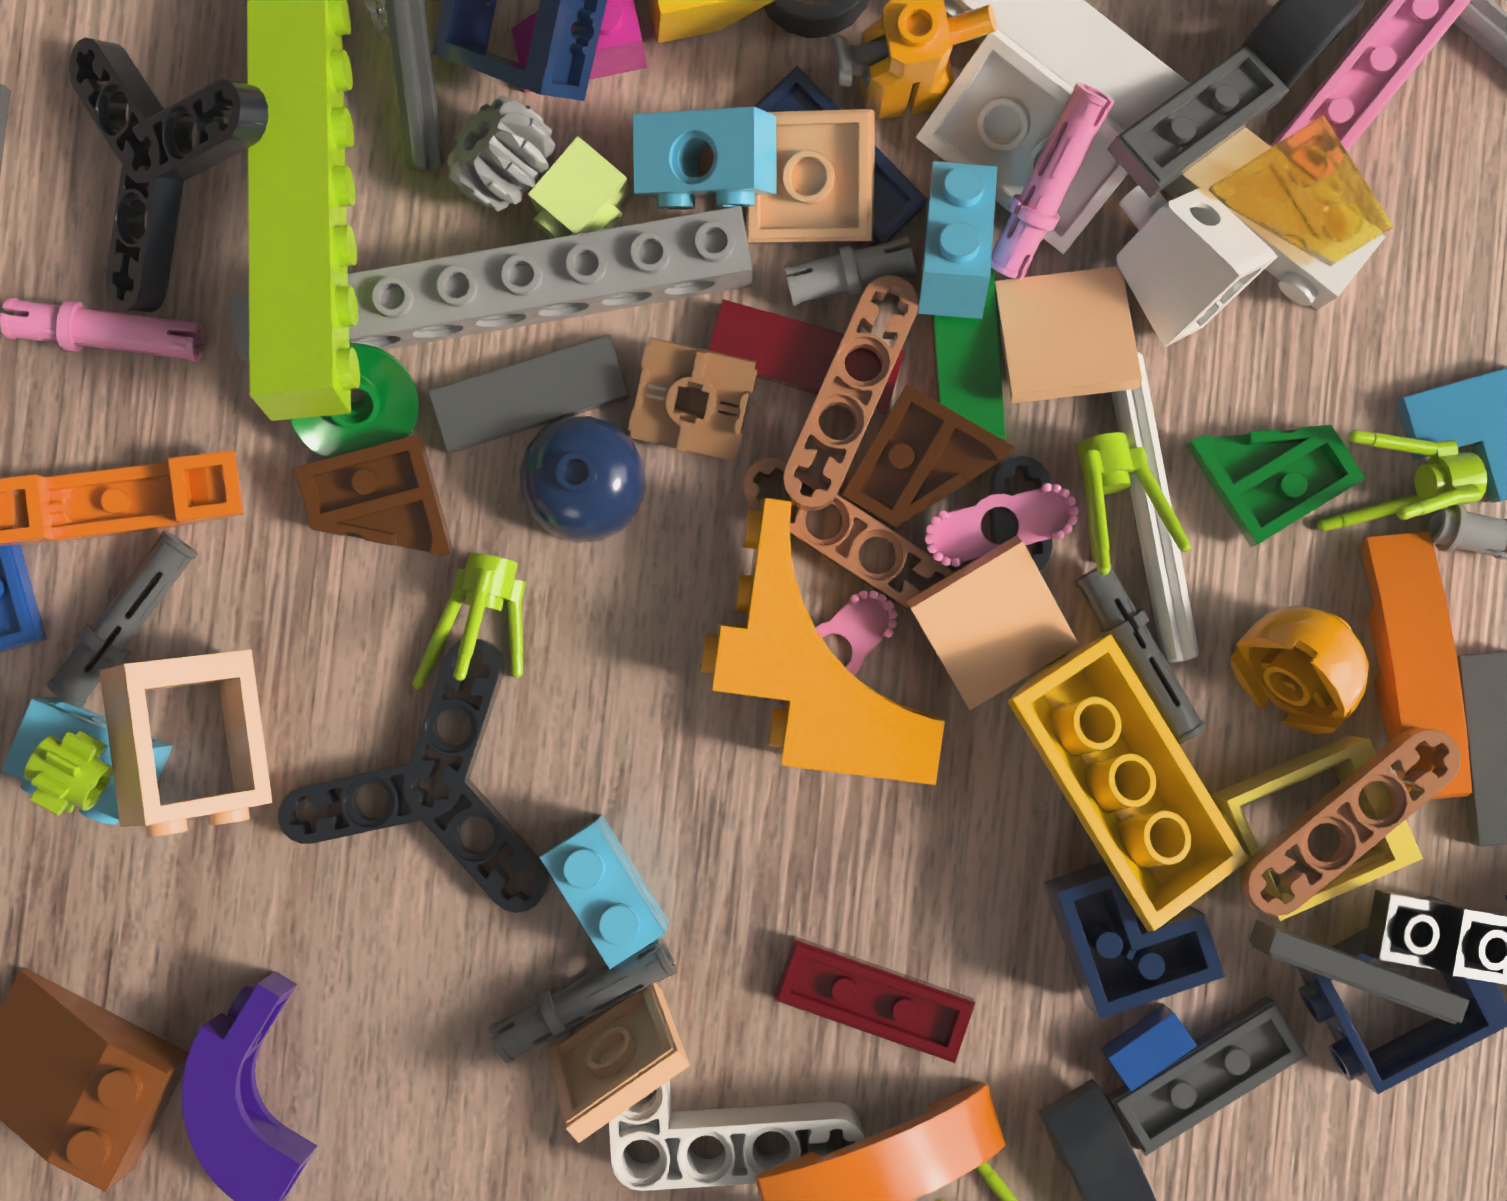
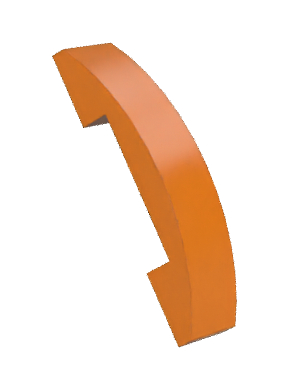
[0,450,244,546]
[754,1082,1006,1201]

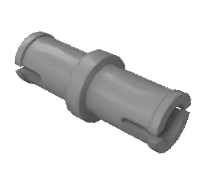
[784,236,916,306]

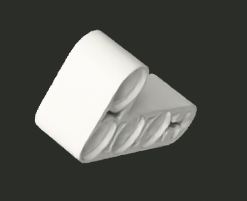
[609,1080,865,1191]

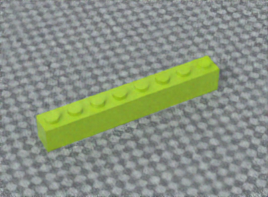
[247,0,360,421]

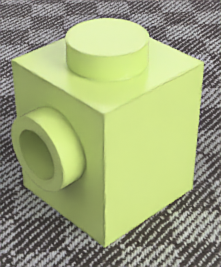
[528,136,631,239]

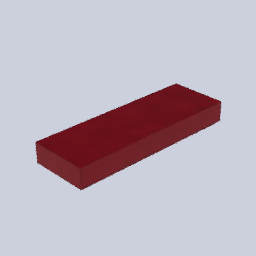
[708,299,905,414]
[774,936,976,1063]

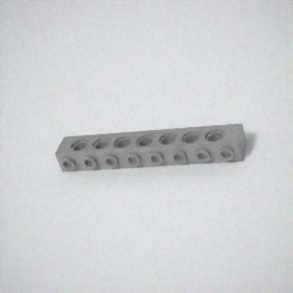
[229,206,752,364]

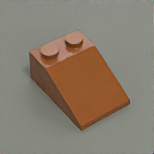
[0,968,189,1192]

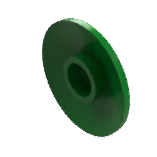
[290,343,419,458]

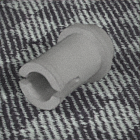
[1426,504,1507,560]

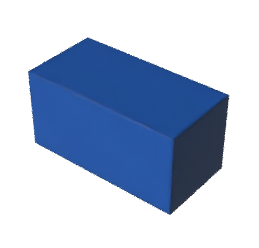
[1100,1004,1197,1092]

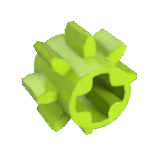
[24,730,114,816]

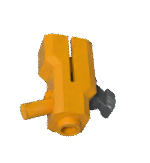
[829,0,997,121]

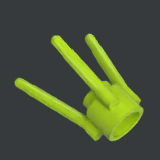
[1317,430,1487,531]
[1076,432,1191,575]
[412,552,526,690]

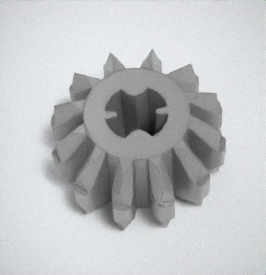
[447,96,555,212]

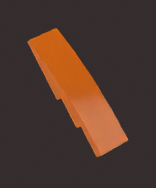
[1360,531,1472,800]

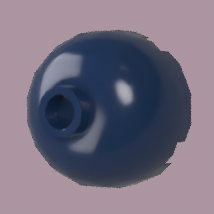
[519,416,647,543]

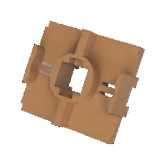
[628,337,757,461]

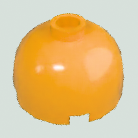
[1230,605,1369,734]

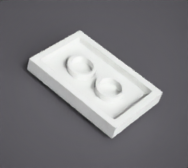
[915,29,1128,255]

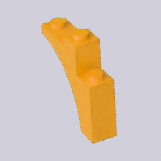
[700,498,945,785]

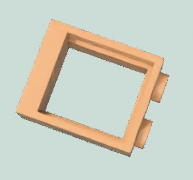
[99,650,272,837]

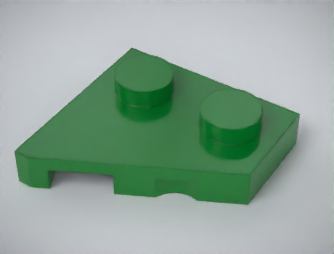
[1186,425,1366,547]

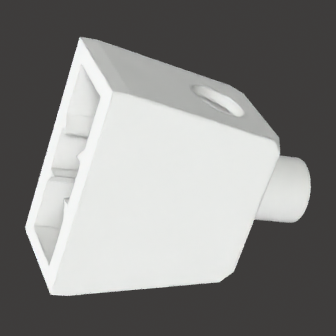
[1117,185,1277,347]

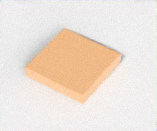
[746,109,875,244]
[995,266,1142,404]
[906,536,1079,710]
[546,983,690,1143]

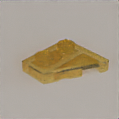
[1209,115,1394,267]

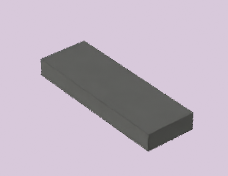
[1107,45,1289,198]
[429,335,630,454]
[1457,651,1507,847]
[1249,920,1469,1024]
[1107,996,1308,1156]

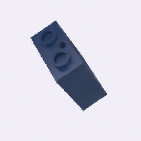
[432,0,607,101]
[1296,895,1507,1094]

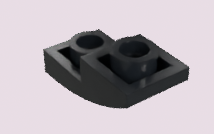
[1363,889,1507,985]
[1038,1079,1156,1201]

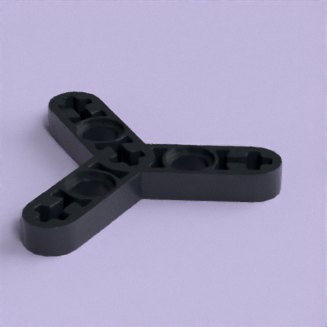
[69,37,268,312]
[278,639,549,913]

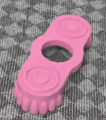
[925,483,1079,567]
[776,591,897,709]

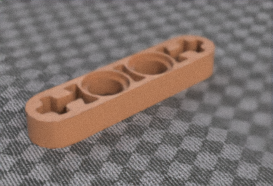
[782,275,919,511]
[743,458,954,613]
[1239,728,1461,916]

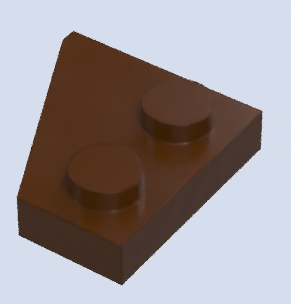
[842,384,1015,528]
[294,435,454,556]

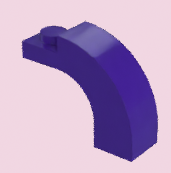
[182,971,318,1201]

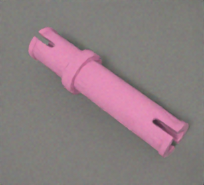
[991,82,1115,279]
[0,297,205,362]

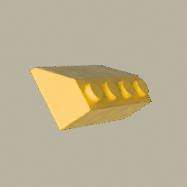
[1007,634,1249,932]

